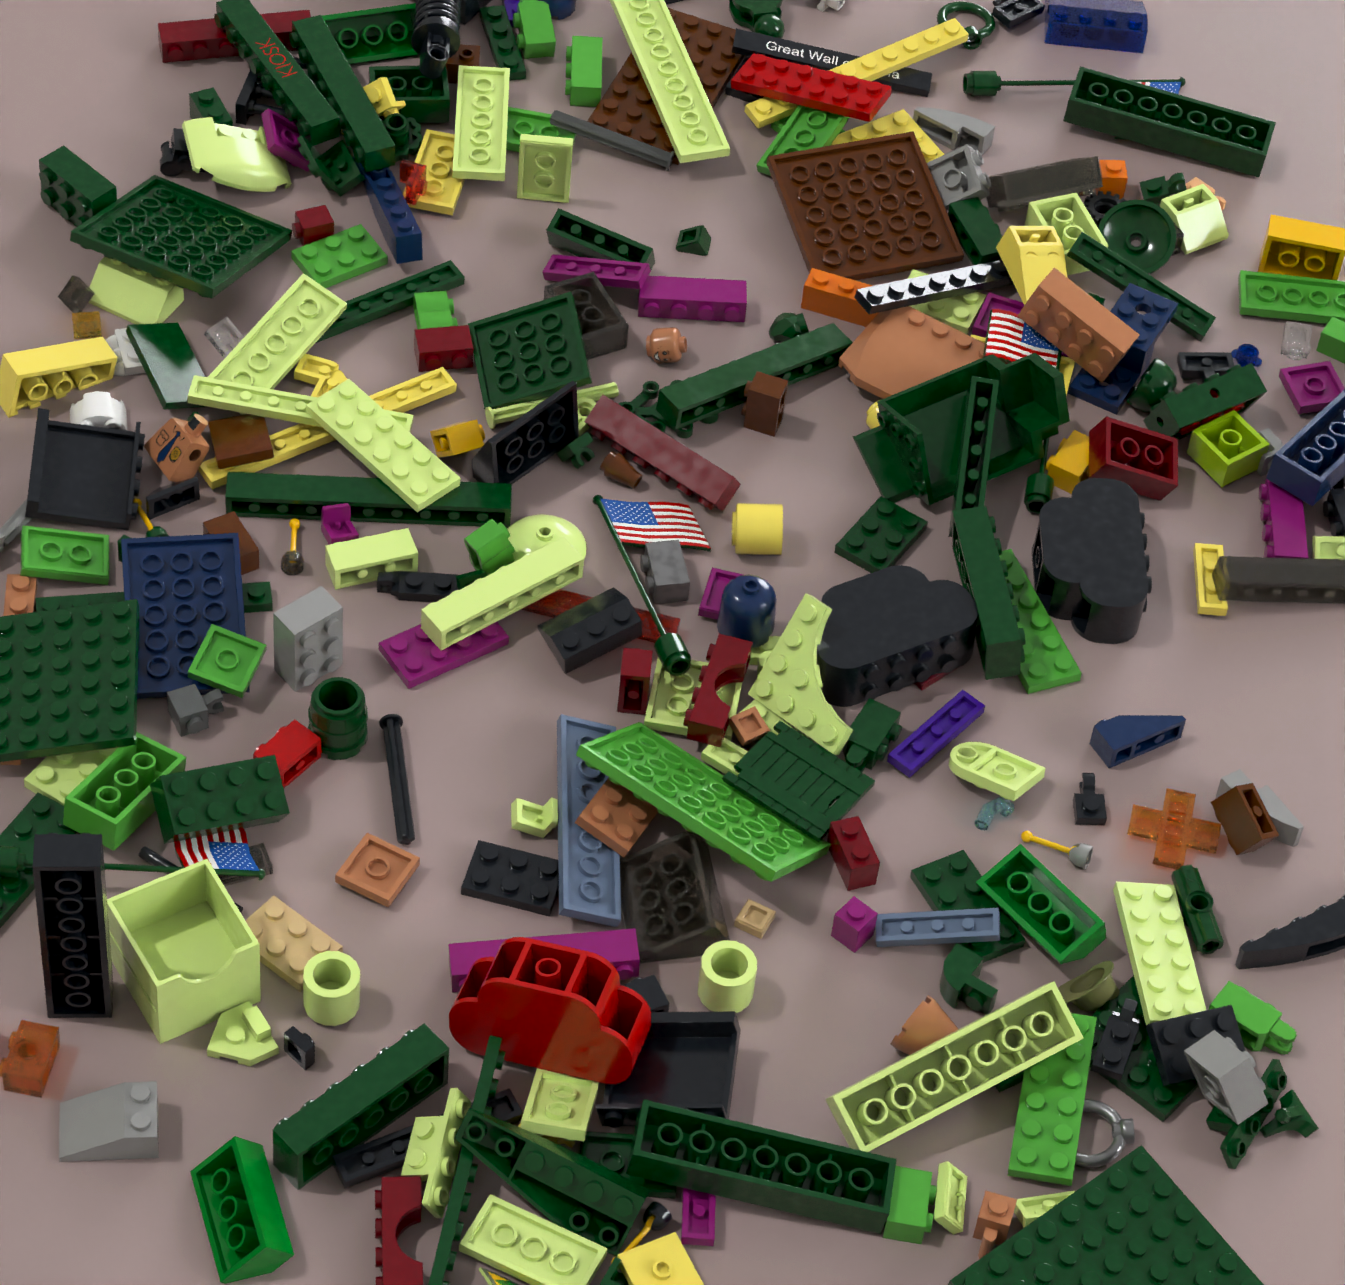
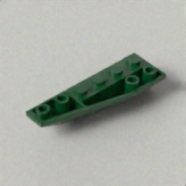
[455,1108,650,1257]

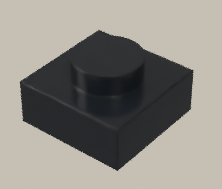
[284,1026,315,1070]

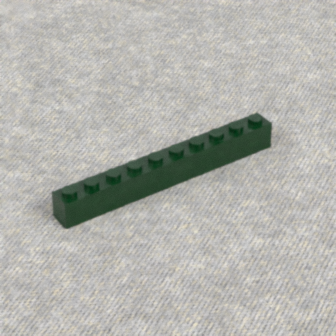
[225,472,512,528]

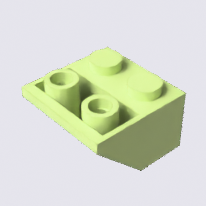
[1160,184,1229,254]

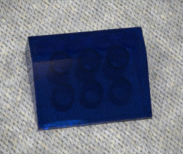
[1044,0,1148,53]

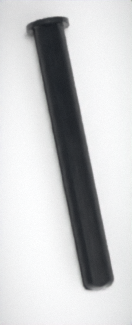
[379,714,415,845]

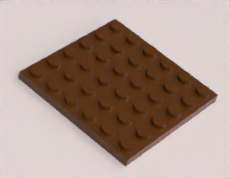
[766,131,964,280]

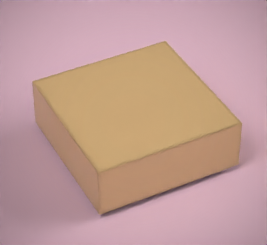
[734,899,776,939]

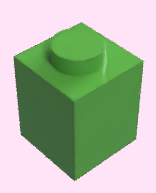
[1316,317,1345,364]

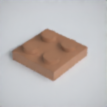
[335,833,420,908]

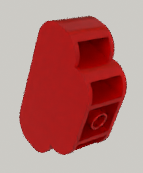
[449,937,651,1084]

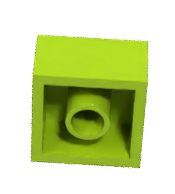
[1187,410,1270,487]

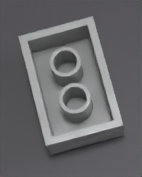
[273,586,343,692]

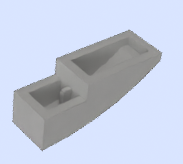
[913,107,995,155]
[1216,769,1304,847]

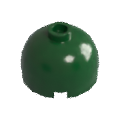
[1127,358,1177,413]

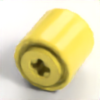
[732,503,783,555]

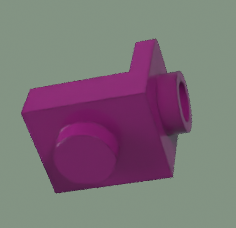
[321,503,359,545]

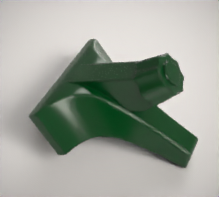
[1260,1090,1319,1138]

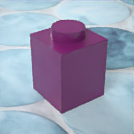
[831,896,878,953]

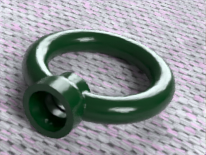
[937,1,995,49]

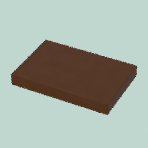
[208,414,274,469]

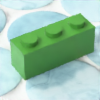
[565,36,603,107]

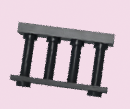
[235,57,316,125]

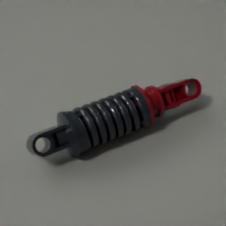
[411,0,461,79]

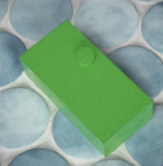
[63,731,186,851]

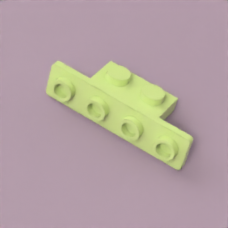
[401,1088,471,1218]

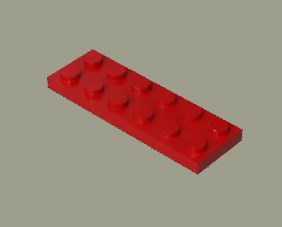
[731,53,891,122]

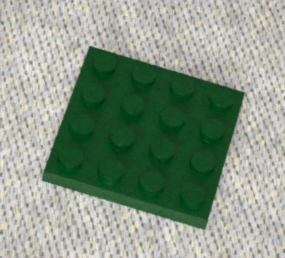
[468,292,592,409]
[1090,976,1199,1122]

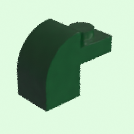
[939,943,998,1015]

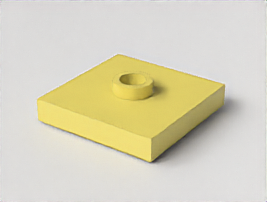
[617,1232,704,1285]

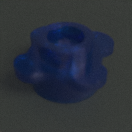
[1231,344,1262,367]

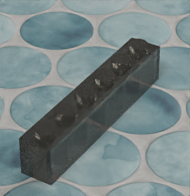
[1212,556,1345,604]

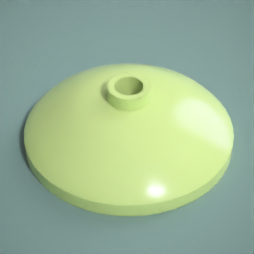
[507,514,587,562]

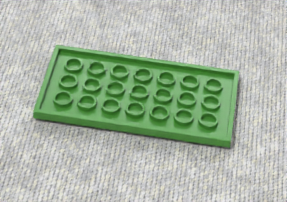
[576,722,831,882]

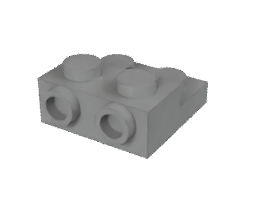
[927,144,991,211]

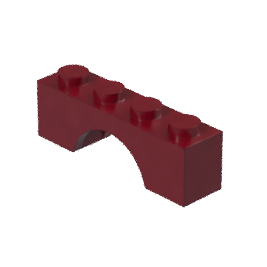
[683,633,753,748]
[375,1176,423,1285]

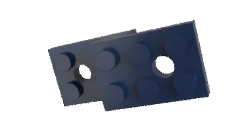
[1068,283,1178,415]

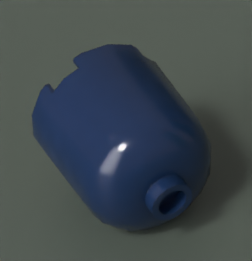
[717,574,777,648]

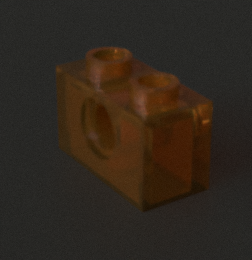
[0,1020,60,1098]

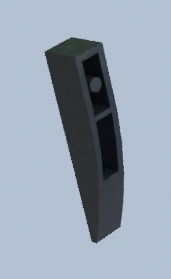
[1235,895,1345,969]

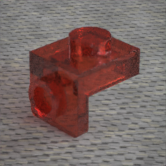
[399,160,428,205]

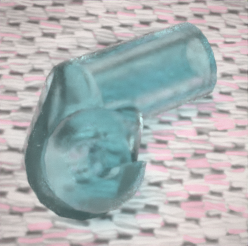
[974,797,1015,831]

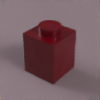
[292,205,334,246]

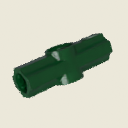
[1171,865,1224,954]

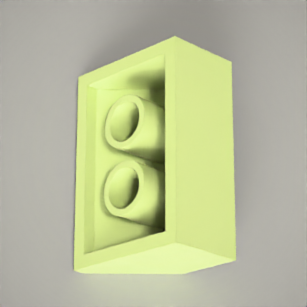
[85,257,184,324]

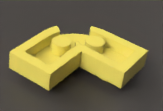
[294,354,347,397]

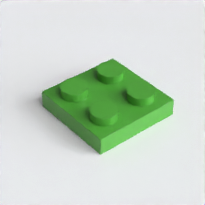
[188,624,267,698]

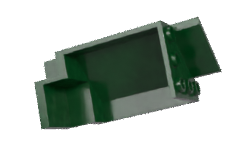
[853,353,1070,505]

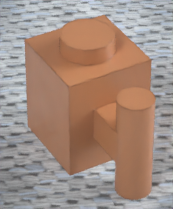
[973,1191,1017,1259]

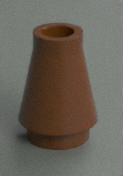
[600,451,643,489]

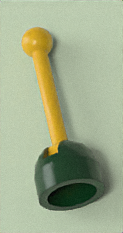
[133,498,169,538]

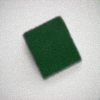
[676,225,711,256]

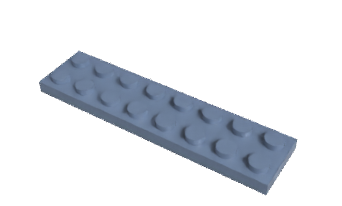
[557,714,621,927]

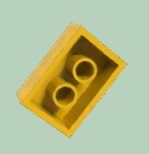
[1258,214,1345,280]

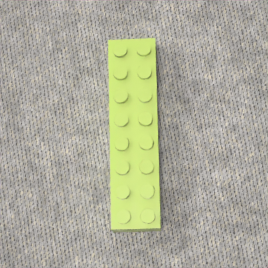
[825,981,1084,1152]

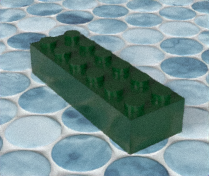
[952,506,1026,680]
[272,1023,449,1190]

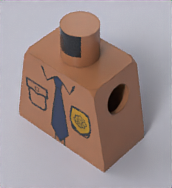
[144,414,209,482]

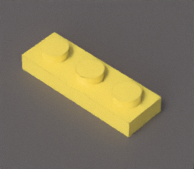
[1193,543,1228,616]

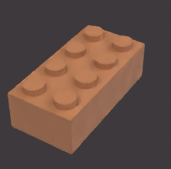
[1018,267,1139,383]

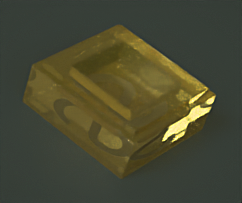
[72,311,102,339]

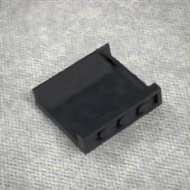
[25,408,145,530]
[596,1011,741,1128]

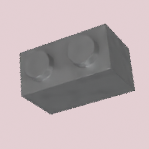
[640,540,690,604]

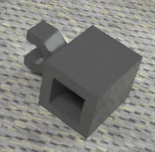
[167,684,224,737]

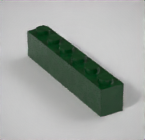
[948,376,999,537]

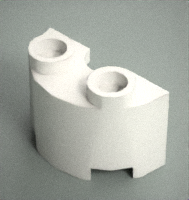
[70,391,127,431]

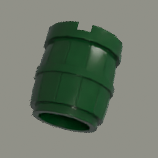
[308,677,368,760]

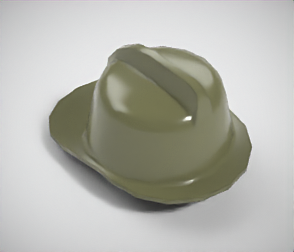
[1058,961,1120,1011]

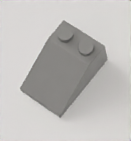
[59,1081,159,1162]

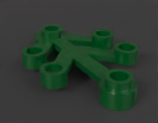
[618,380,719,438]

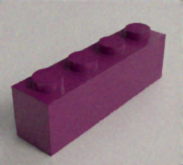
[638,276,747,322]
[1259,473,1308,576]

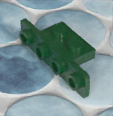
[1206,1059,1287,1169]

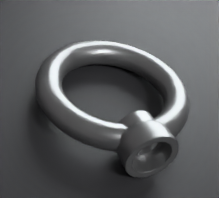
[1075,1099,1135,1168]

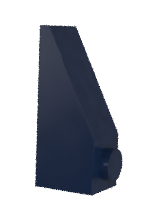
[1089,715,1186,768]

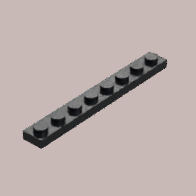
[854,260,1014,314]

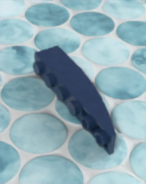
[358,163,423,264]

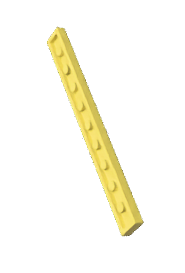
[744,18,969,129]
[198,367,457,489]

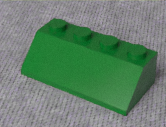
[322,3,418,64]
[976,844,1107,965]
[190,1136,294,1284]

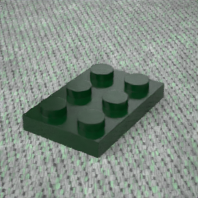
[834,496,928,573]

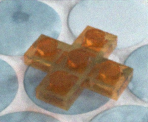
[1127,788,1221,870]

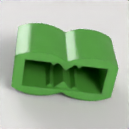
[413,291,458,329]
[464,519,515,576]

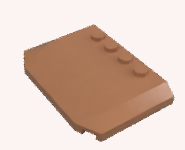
[838,306,1008,399]

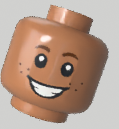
[646,327,687,363]

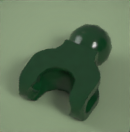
[729,0,785,39]

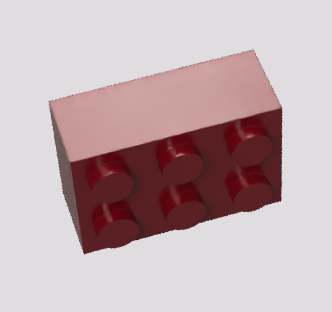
[1089,416,1178,501]

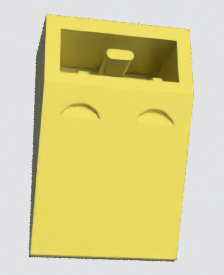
[996,226,1068,306]

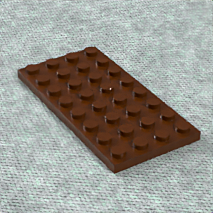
[587,8,745,165]

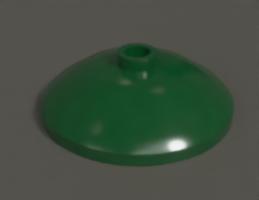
[1098,199,1176,274]

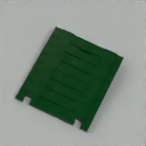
[722,721,875,843]

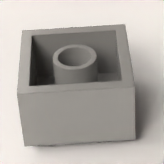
[1184,1030,1269,1125]

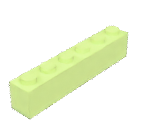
[421,537,584,650]

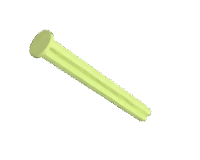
[485,382,619,429]

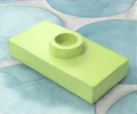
[934,1161,967,1235]

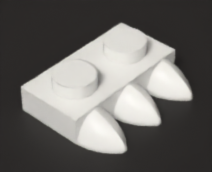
[105,328,146,376]

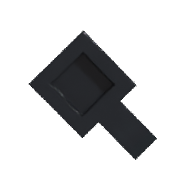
[1073,773,1107,825]

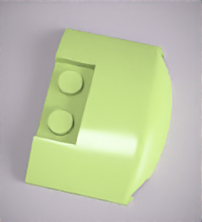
[182,117,292,192]

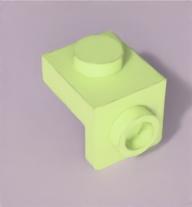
[511,797,558,838]

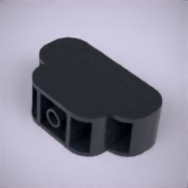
[1032,478,1152,644]
[817,565,978,707]

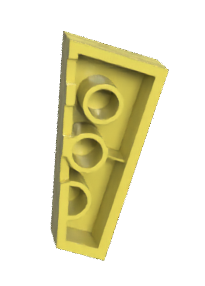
[0,336,118,418]

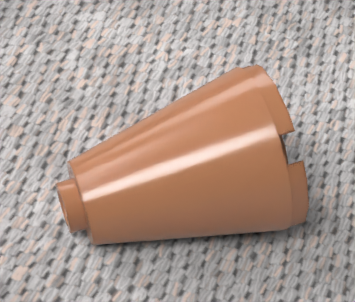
[890,995,959,1055]

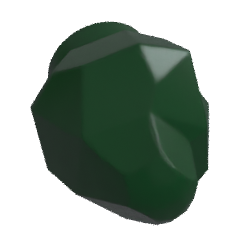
[769,313,809,342]

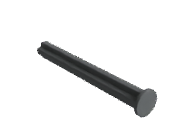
[550,110,675,171]

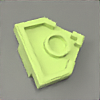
[207,1001,279,1066]

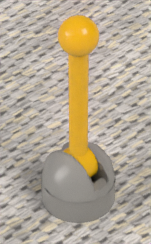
[1021,831,1093,869]

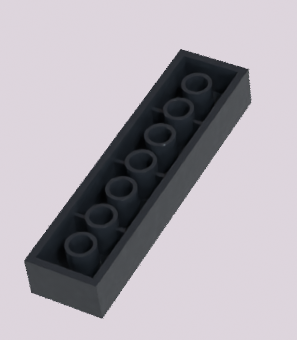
[32,833,114,1018]

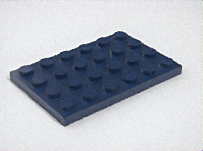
[121,533,250,699]

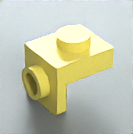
[363,77,406,119]

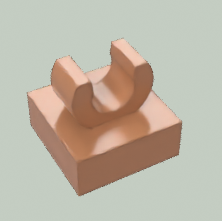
[729,706,770,747]

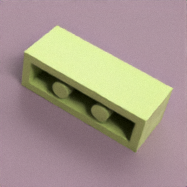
[325,528,418,589]

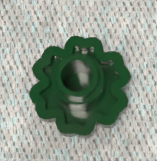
[381,113,423,162]

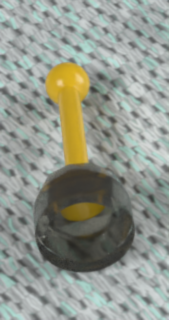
[281,518,304,575]

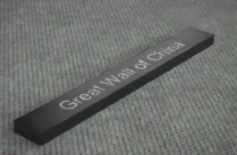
[732,28,932,97]

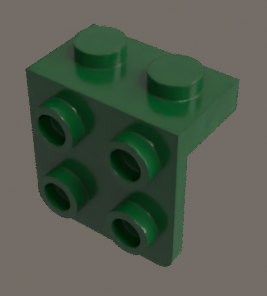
[297,135,366,197]

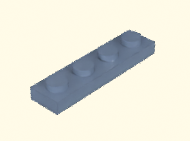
[876,908,1000,947]

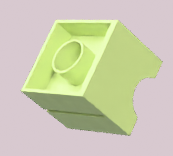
[107,859,261,1044]

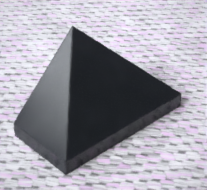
[146,477,200,520]

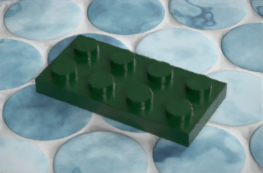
[910,850,1025,963]

